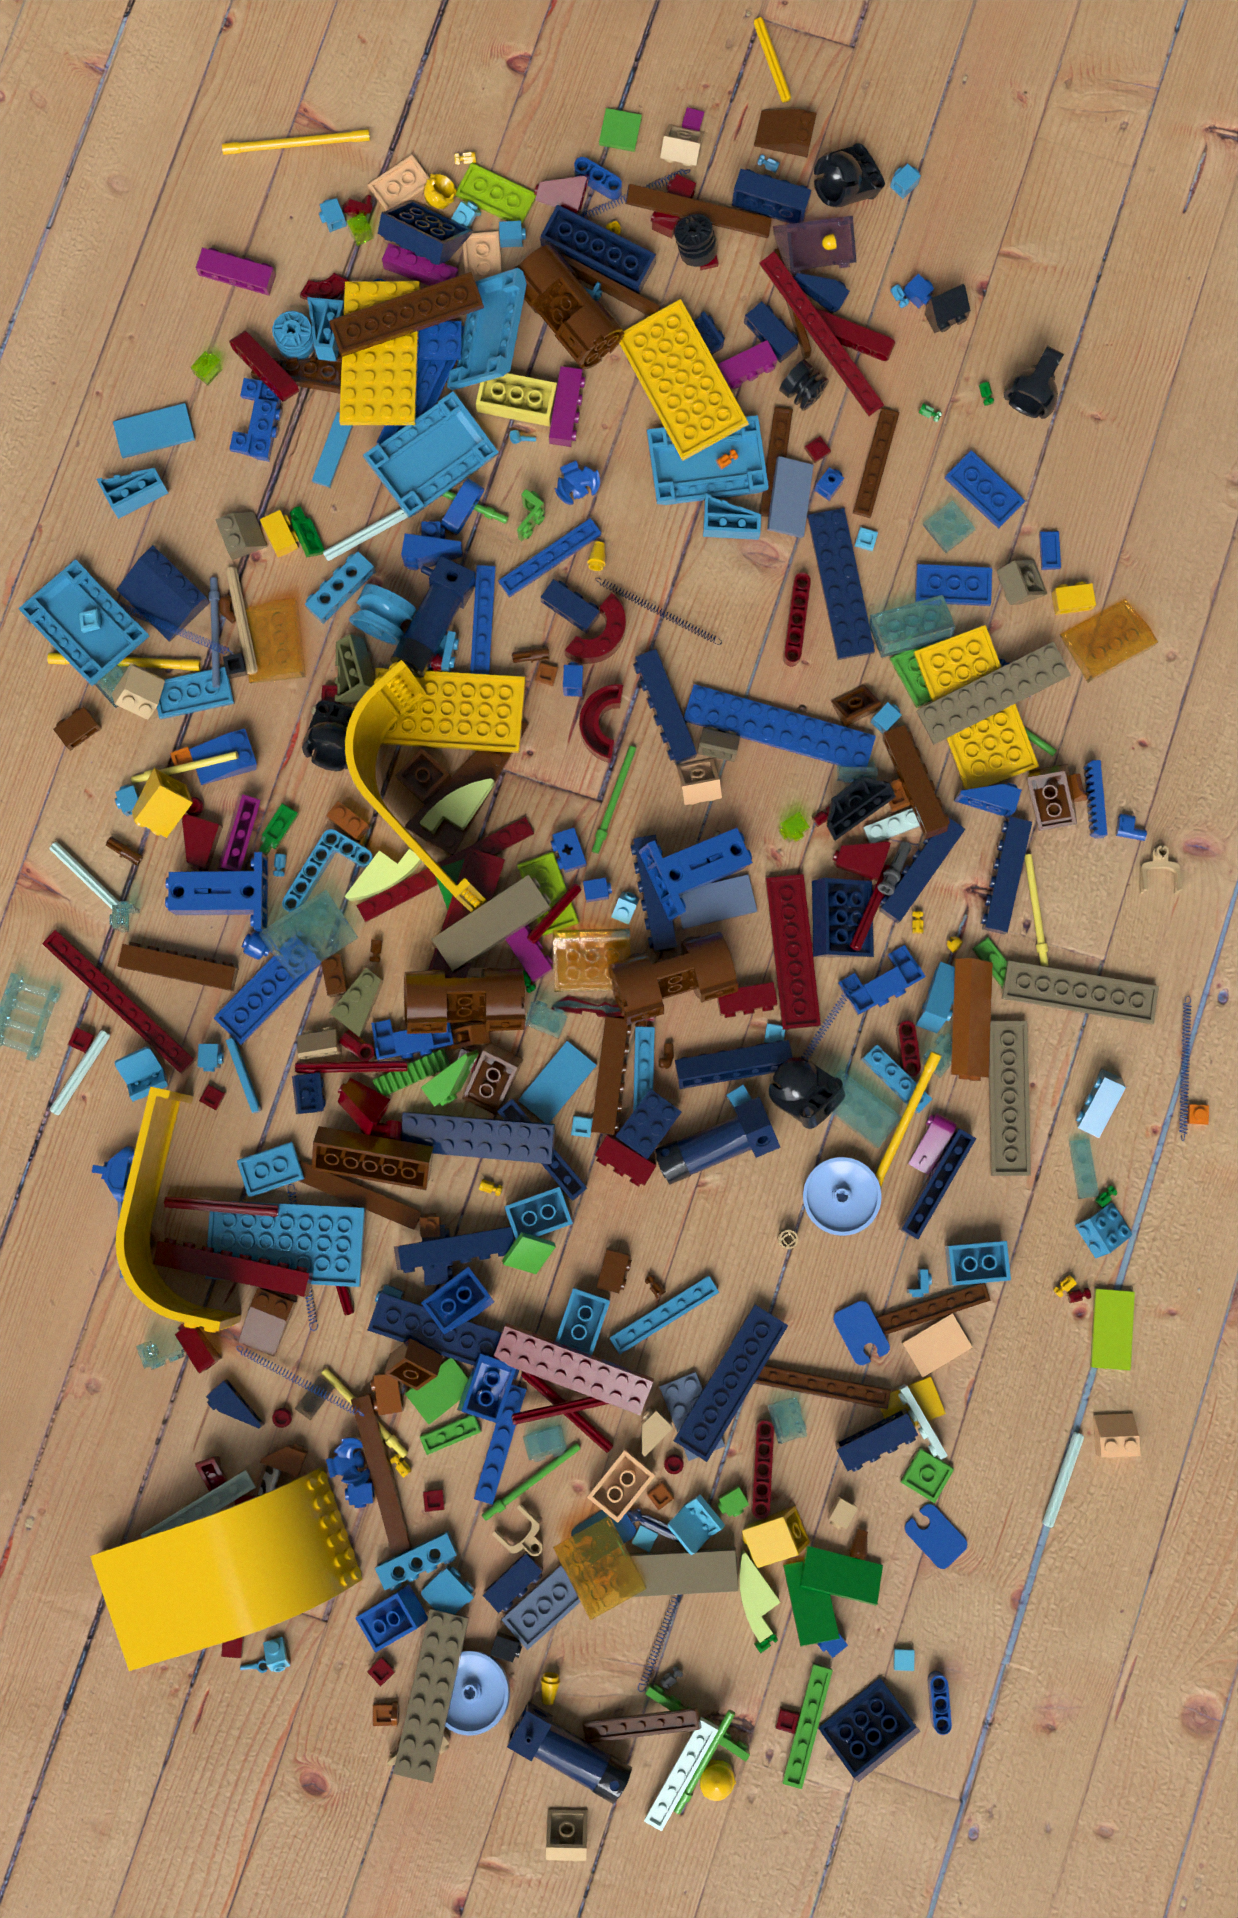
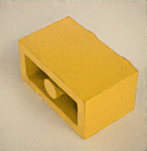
[260,510,299,558]
[1051,582,1096,615]

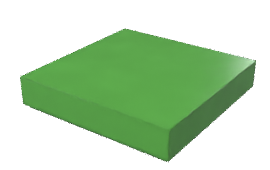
[599,108,642,152]
[502,1232,556,1274]
[900,1448,954,1503]

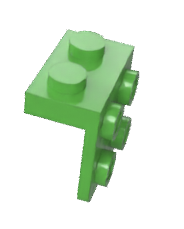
[517,489,545,542]

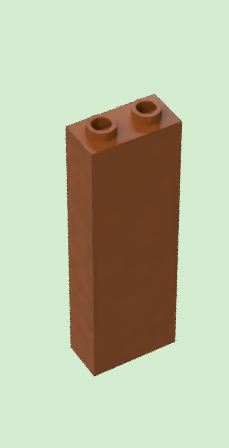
[951,958,993,1081]

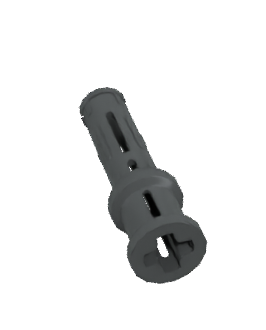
[877,842,912,895]

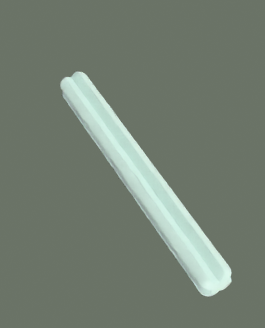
[323,508,408,561]
[50,842,123,912]
[50,1030,110,1115]
[1042,1432,1084,1528]

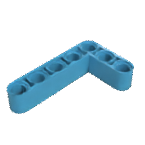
[282,829,374,914]

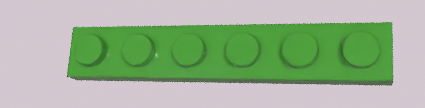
[782,1663,833,1789]
[645,1683,750,1762]

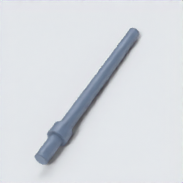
[208,577,220,688]

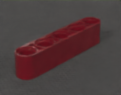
[816,309,895,361]
[229,331,299,402]
[783,572,811,667]
[751,1419,774,1519]

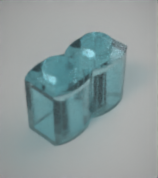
[523,1425,568,1462]

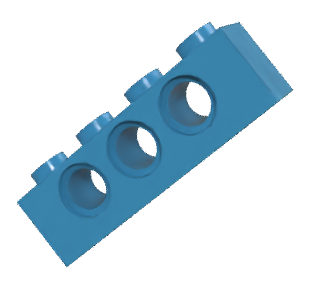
[305,552,376,624]
[861,1045,932,1114]
[375,1531,458,1591]

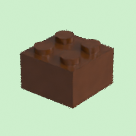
[395,749,451,805]
[385,1338,443,1391]

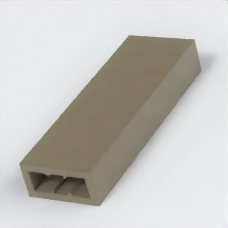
[432,875,551,973]
[613,1547,739,1598]

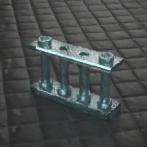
[0,973,60,1061]

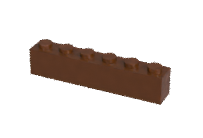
[882,725,950,839]
[117,942,239,992]
[591,1017,632,1135]

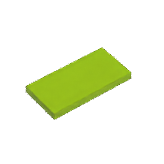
[455,162,536,225]
[517,852,579,936]
[1090,1288,1135,1371]

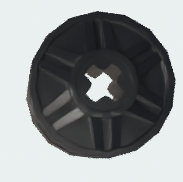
[674,214,718,267]
[779,359,829,411]

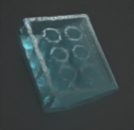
[259,890,358,979]

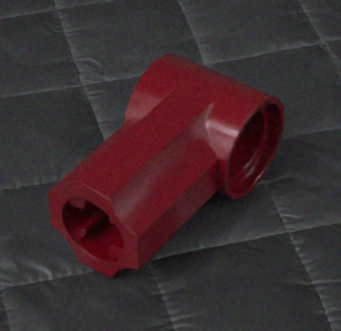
[339,1029,377,1061]
[362,1120,402,1141]

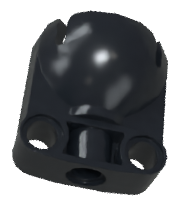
[814,143,885,208]
[1004,345,1064,419]
[302,700,355,772]
[769,1057,845,1129]

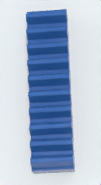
[1083,760,1108,839]

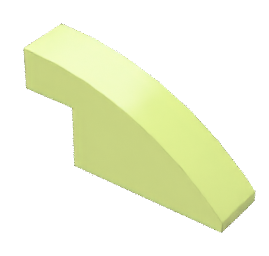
[420,779,495,835]
[345,849,422,901]
[739,1550,780,1643]

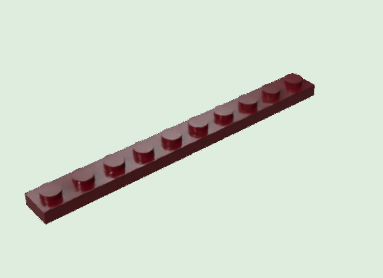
[759,252,884,417]
[356,817,534,923]
[42,930,195,1074]

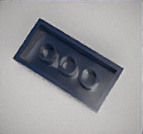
[732,168,812,227]
[835,1408,918,1472]

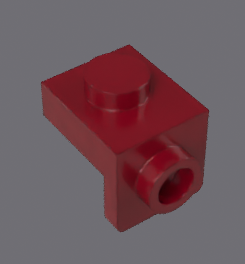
[342,195,373,219]

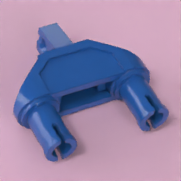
[92,1146,135,1202]

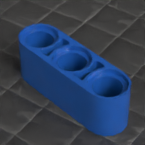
[574,157,622,200]
[441,478,484,535]
[927,1671,952,1735]

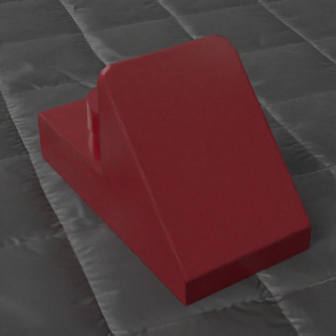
[195,1456,228,1492]

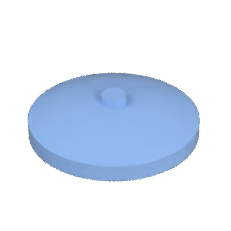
[803,1157,881,1236]
[445,1651,510,1736]

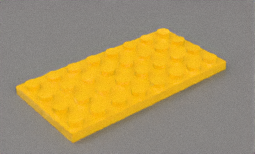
[339,281,420,425]
[619,299,749,461]
[914,625,1039,790]
[375,668,526,753]

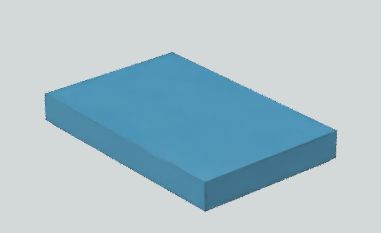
[237,1142,305,1198]

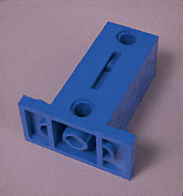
[638,828,753,921]
[165,852,268,934]

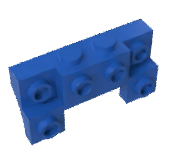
[230,378,282,462]
[838,945,926,1015]
[371,1019,454,1061]

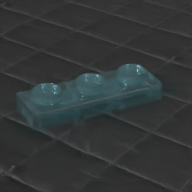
[1069,1138,1099,1199]

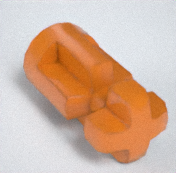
[715,449,738,470]

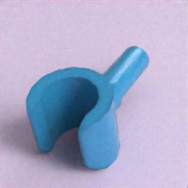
[509,430,536,444]
[240,1658,268,1673]

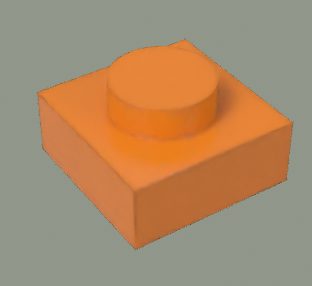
[170,747,193,766]
[1187,1104,1209,1125]

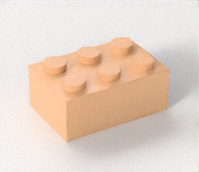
[587,1448,656,1523]

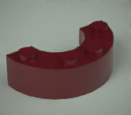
[564,592,626,664]
[579,684,623,763]

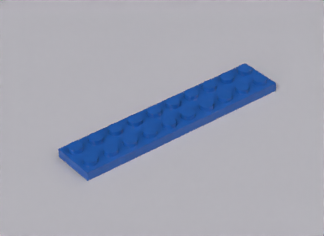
[683,684,876,773]

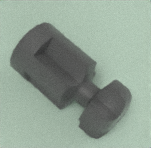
[659,1666,683,1690]

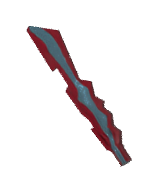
[551,996,656,1021]

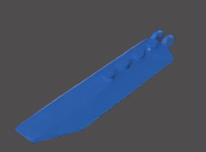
[376,320,464,445]

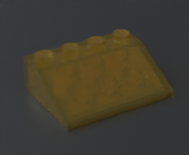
[245,598,306,684]
[1060,599,1158,683]
[553,928,630,992]
[553,1516,647,1620]

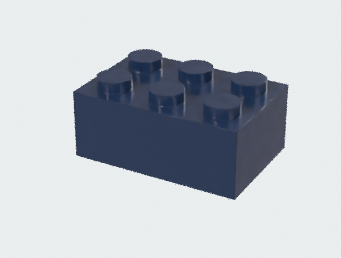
[616,1089,682,1160]

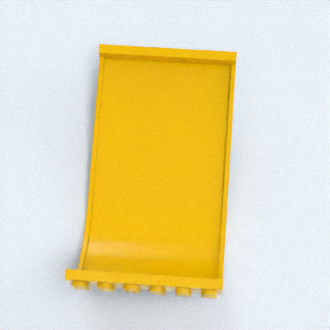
[345,660,487,912]
[115,1087,242,1333]
[90,1467,363,1671]

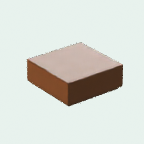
[535,662,558,686]
[647,1482,674,1510]

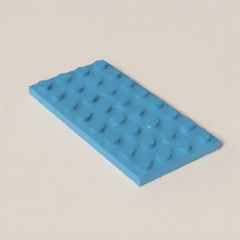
[205,1200,366,1287]

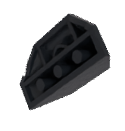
[827,776,896,841]

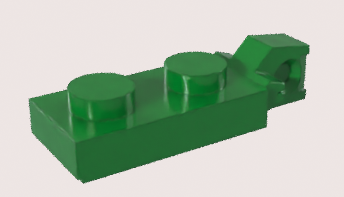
[290,506,325,558]
[259,803,299,856]

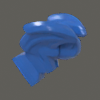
[554,461,600,505]
[326,1437,370,1489]

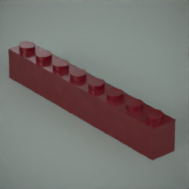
[153,1238,313,1297]

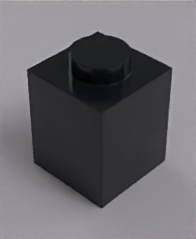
[223,653,248,679]
[490,1632,522,1663]

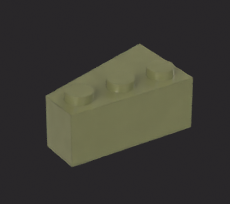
[335,634,375,705]
[329,968,383,1038]

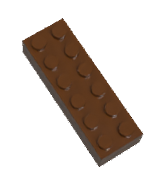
[312,1126,434,1190]

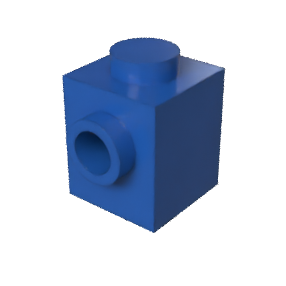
[904,274,934,309]
[814,467,844,501]
[421,521,445,539]
[583,878,612,903]
[345,1481,375,1508]
[817,1632,848,1658]

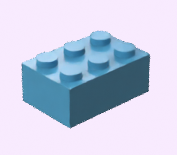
[504,1187,573,1239]
[945,1240,1011,1286]
[555,1287,610,1355]

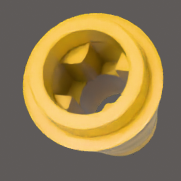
[587,541,606,571]
[541,1672,560,1705]

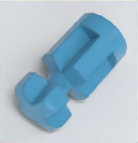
[757,154,780,173]
[890,284,910,308]
[273,854,286,877]

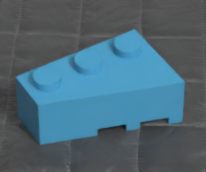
[307,297,344,361]

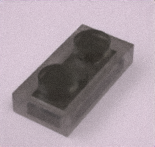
[295,1376,335,1420]

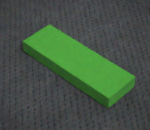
[972,937,1007,989]
[420,1415,482,1455]

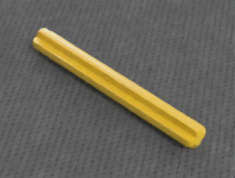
[754,17,791,103]

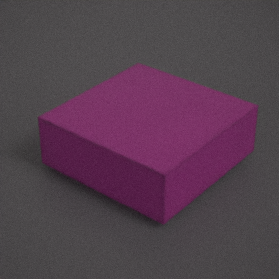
[682,107,705,131]

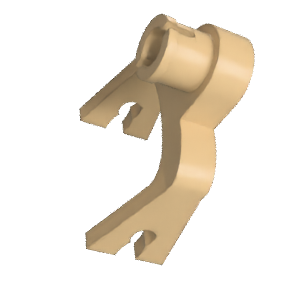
[1140,846,1183,894]
[492,1504,543,1556]

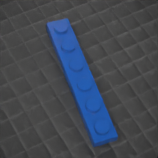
[498,518,601,598]
[470,565,496,675]
[474,1384,527,1505]

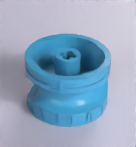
[349,584,417,645]

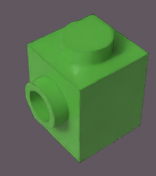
[717,1485,749,1517]

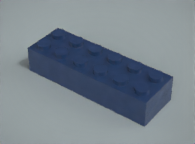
[540,205,656,294]

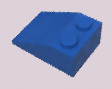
[401,533,464,571]
[189,729,257,785]
[954,783,1022,818]
[421,1267,495,1334]
[457,1354,516,1423]
[355,1585,428,1653]

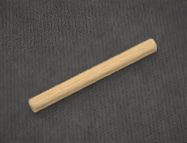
[226,567,258,675]

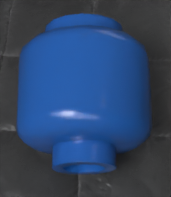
[241,931,272,960]

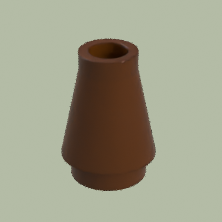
[848,1529,868,1560]

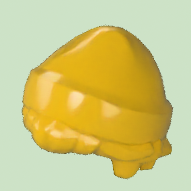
[424,174,457,209]
[700,1760,736,1801]

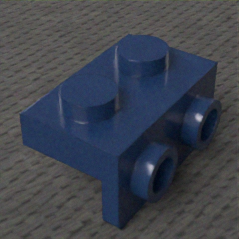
[693,311,725,355]
[292,1072,326,1115]

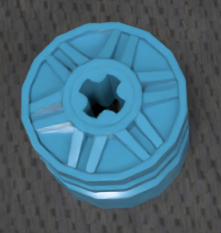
[272,311,314,360]

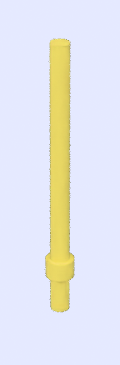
[131,751,239,784]
[1025,854,1049,967]
[321,1368,408,1458]

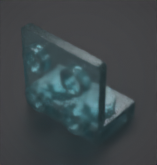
[136,1341,185,1370]

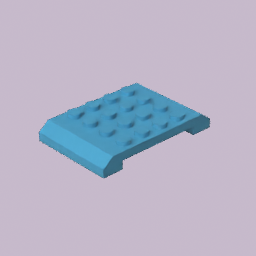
[447,268,527,390]
[363,391,499,518]
[647,415,769,505]
[18,559,150,686]

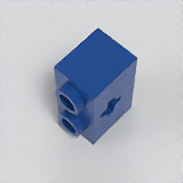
[563,662,583,697]
[550,828,587,873]

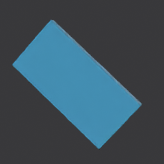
[113,403,195,459]
[157,667,234,720]
[518,1041,597,1124]

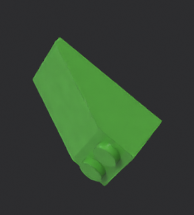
[421,1050,479,1107]

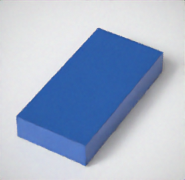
[1039,531,1061,570]

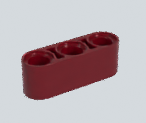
[896,1021,921,1077]

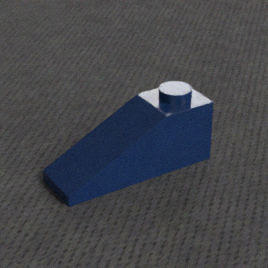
[792,273,850,313]
[206,1379,265,1429]

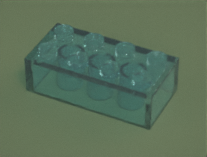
[869,595,955,658]
[831,1069,902,1148]

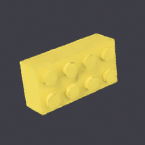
[476,373,557,427]

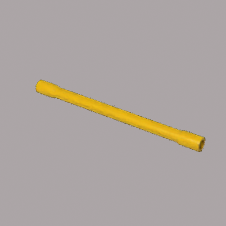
[222,129,370,155]
[47,652,201,671]
[875,1051,942,1188]

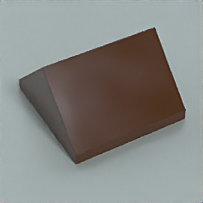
[831,685,881,727]

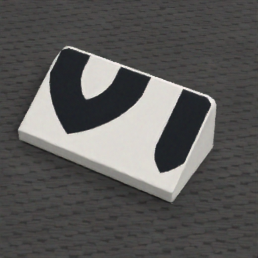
[257,1465,281,1497]

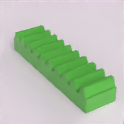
[373,1049,451,1096]

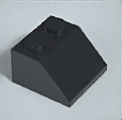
[925,284,971,334]

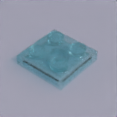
[923,500,976,553]

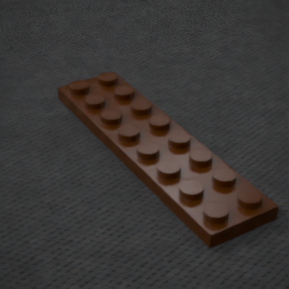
[329,272,484,357]

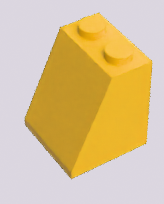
[132,768,193,838]
[742,1506,810,1568]

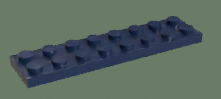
[807,508,875,660]
[401,1112,555,1164]
[367,1292,519,1379]
[673,1304,788,1462]

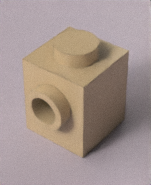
[827,1496,858,1529]

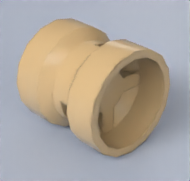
[777,1229,798,1249]

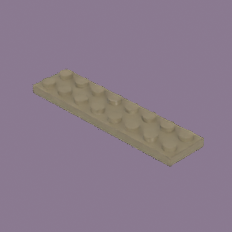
[916,641,1071,745]
[1001,961,1159,1025]
[989,1021,1031,1176]
[393,1609,469,1783]

